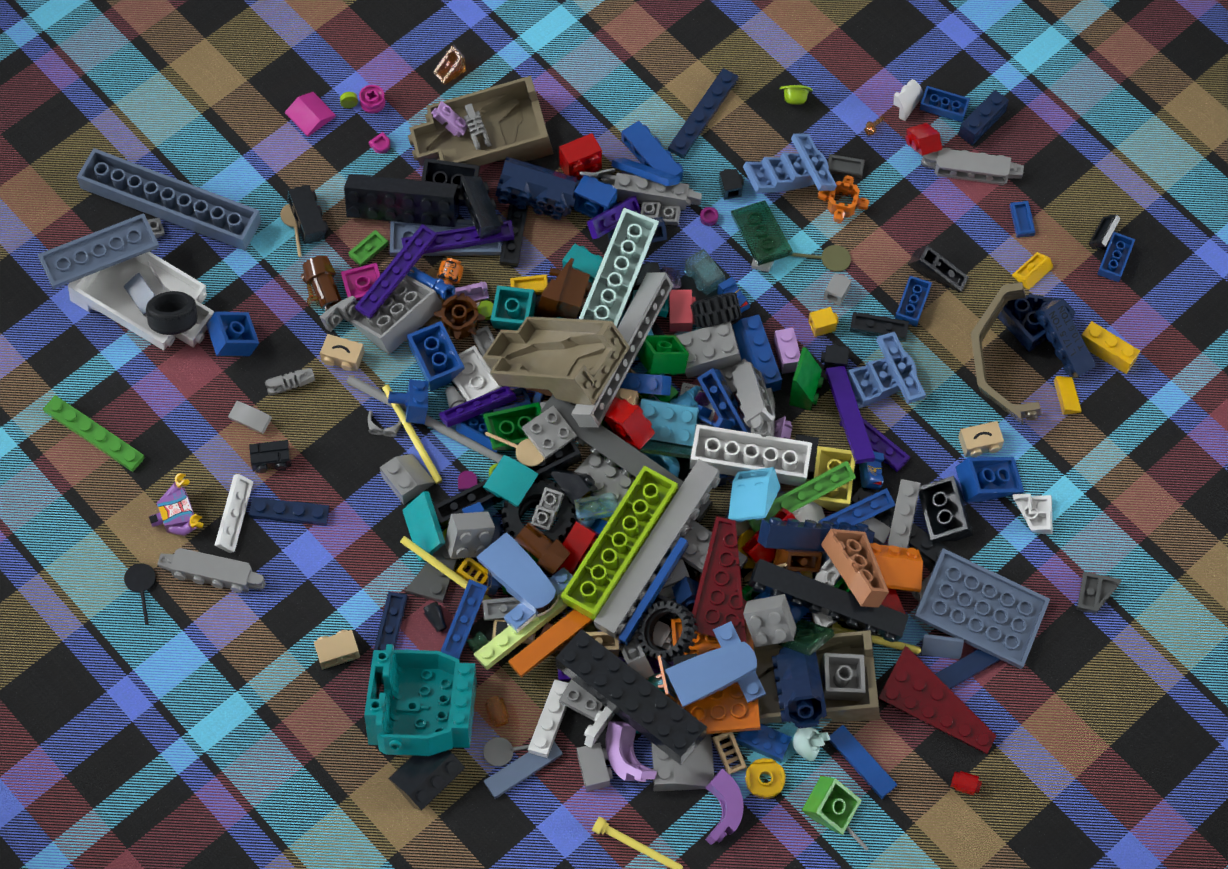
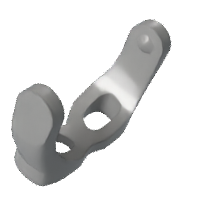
[368,410,402,437]

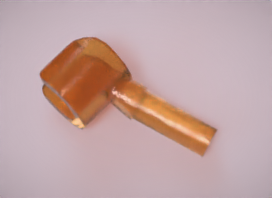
[864,116,885,136]
[307,284,319,308]

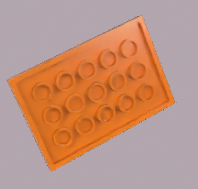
[671,618,761,734]

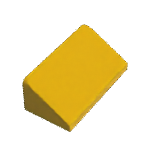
[1012,252,1053,289]
[1054,376,1082,415]

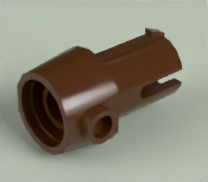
[301,255,342,310]
[514,522,571,575]

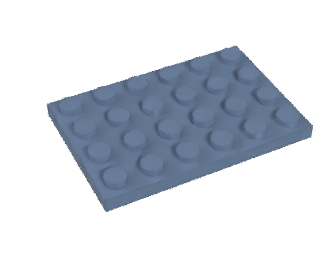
[913,548,1050,669]

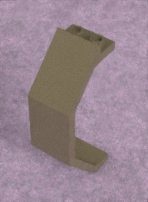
[971,282,1042,425]

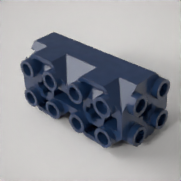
[495,157,580,220]
[772,644,827,729]

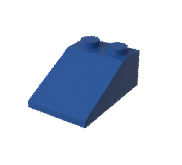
[955,457,1024,502]

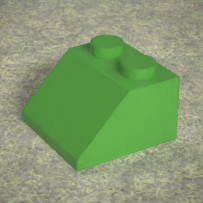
[801,776,862,835]

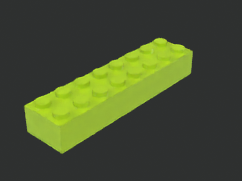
[561,466,679,620]

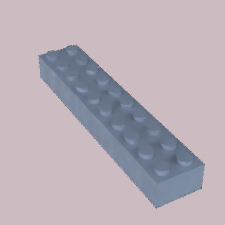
[77,148,262,251]

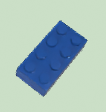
[919,86,970,122]
[1097,232,1135,282]
[895,276,932,327]
[456,415,499,453]
[736,723,792,763]

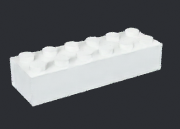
[690,424,812,486]

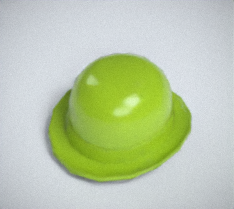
[780,85,813,105]

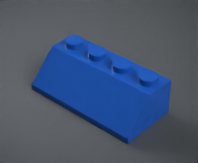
[732,315,782,392]

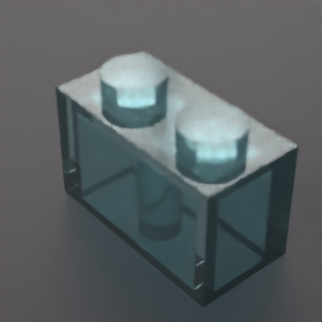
[684,249,725,295]
[574,493,618,522]

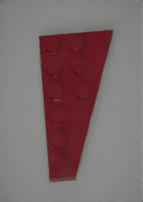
[692,516,747,643]
[878,645,997,754]

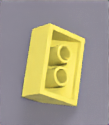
[813,446,855,512]

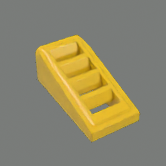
[455,558,488,594]

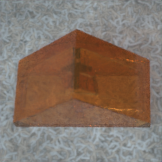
[433,45,466,84]

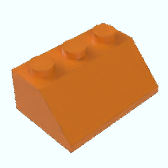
[870,543,923,592]

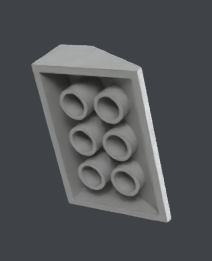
[349,275,442,355]
[651,734,714,792]

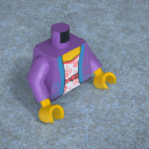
[149,473,203,536]

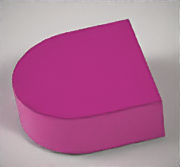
[369,132,391,154]

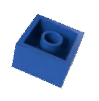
[574,176,617,218]
[206,312,259,356]

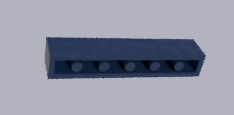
[757,517,875,552]

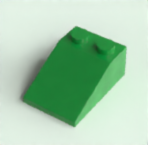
[789,347,824,411]
[483,402,542,450]

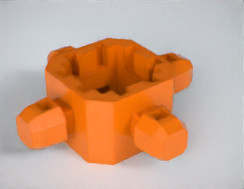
[818,175,870,223]

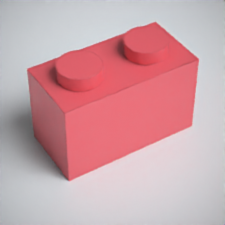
[669,290,696,332]

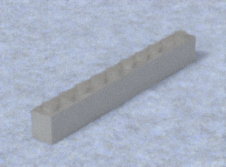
[571,272,674,428]
[594,459,721,639]

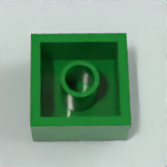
[637,335,689,375]

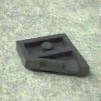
[1076,571,1121,614]

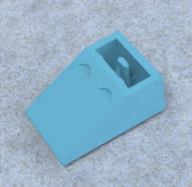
[728,467,781,522]

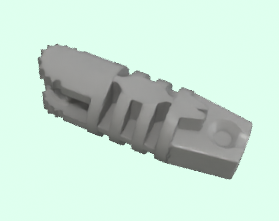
[464,103,492,150]
[265,368,315,395]

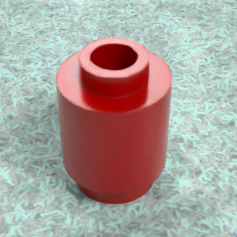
[950,771,982,796]

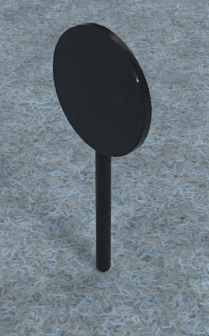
[124,563,156,625]

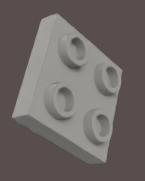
[522,405,577,459]
[559,679,604,721]

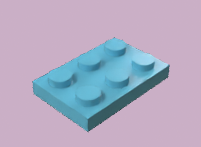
[640,399,699,446]

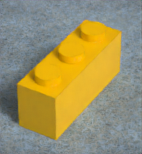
[1081,321,1140,374]

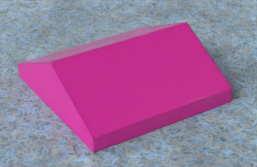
[285,92,336,137]
[341,263,380,300]

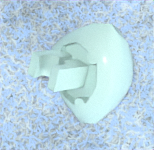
[793,727,830,761]

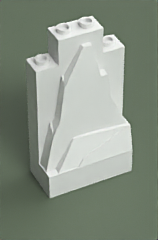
[68,252,214,351]

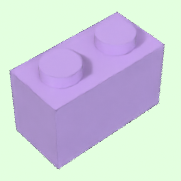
[774,328,800,374]

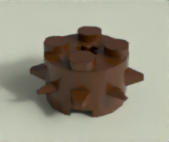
[434,293,486,340]

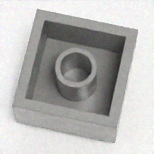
[445,511,495,559]
[743,594,797,647]
[820,653,866,701]

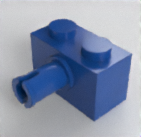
[388,379,428,424]

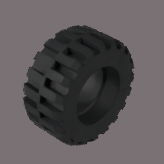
[502,480,576,550]

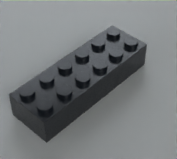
[344,174,459,227]

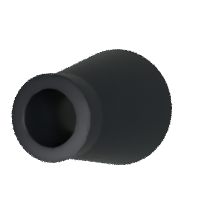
[423,602,448,633]

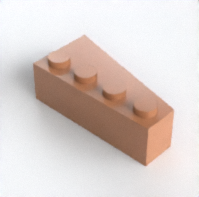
[821,529,889,608]

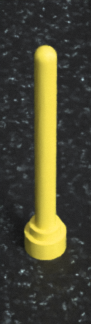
[827,622,921,654]
[592,816,683,869]

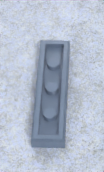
[484,741,563,799]

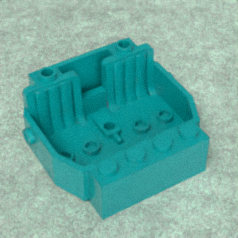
[364,644,477,756]

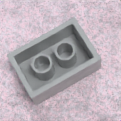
[676,321,742,378]

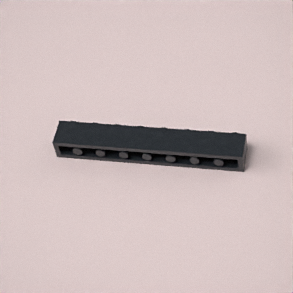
[434,440,582,530]
[748,559,909,642]

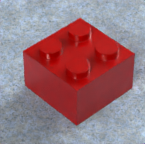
[559,133,602,180]
[603,397,655,449]

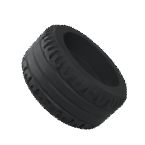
[146,291,198,335]

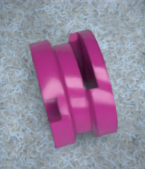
[359,85,385,114]

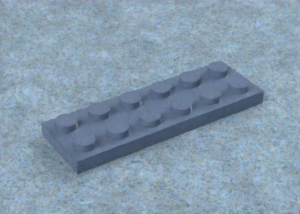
[38,213,159,289]
[390,219,502,256]

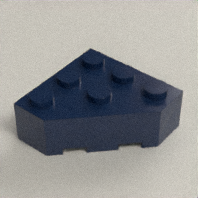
[997,294,1075,352]

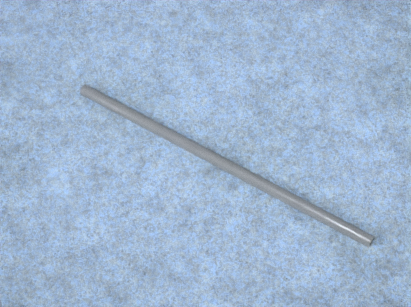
[346,375,577,505]

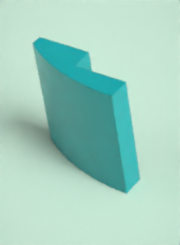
[483,455,538,507]

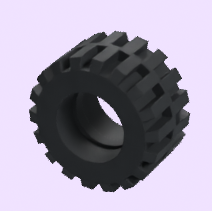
[690,292,742,328]

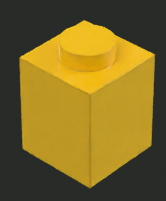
[808,307,839,337]

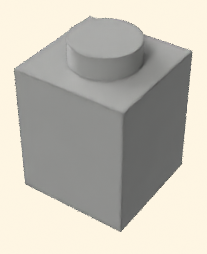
[823,273,852,306]

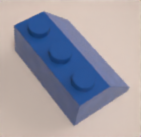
[407,321,465,391]

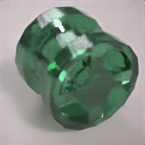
[467,631,489,653]

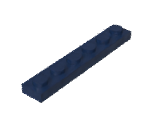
[668,68,739,159]

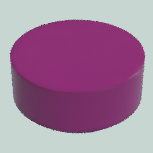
[700,207,718,226]

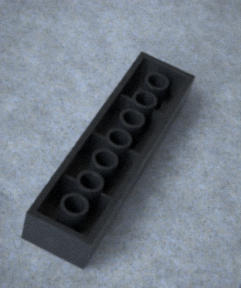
[555,629,707,765]

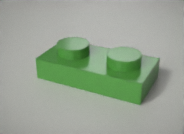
[348,230,389,267]

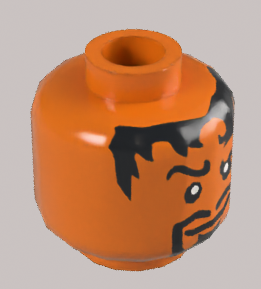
[437,258,464,285]

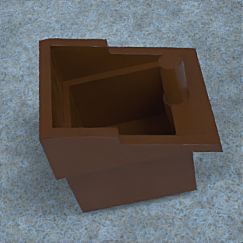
[536,258,592,319]

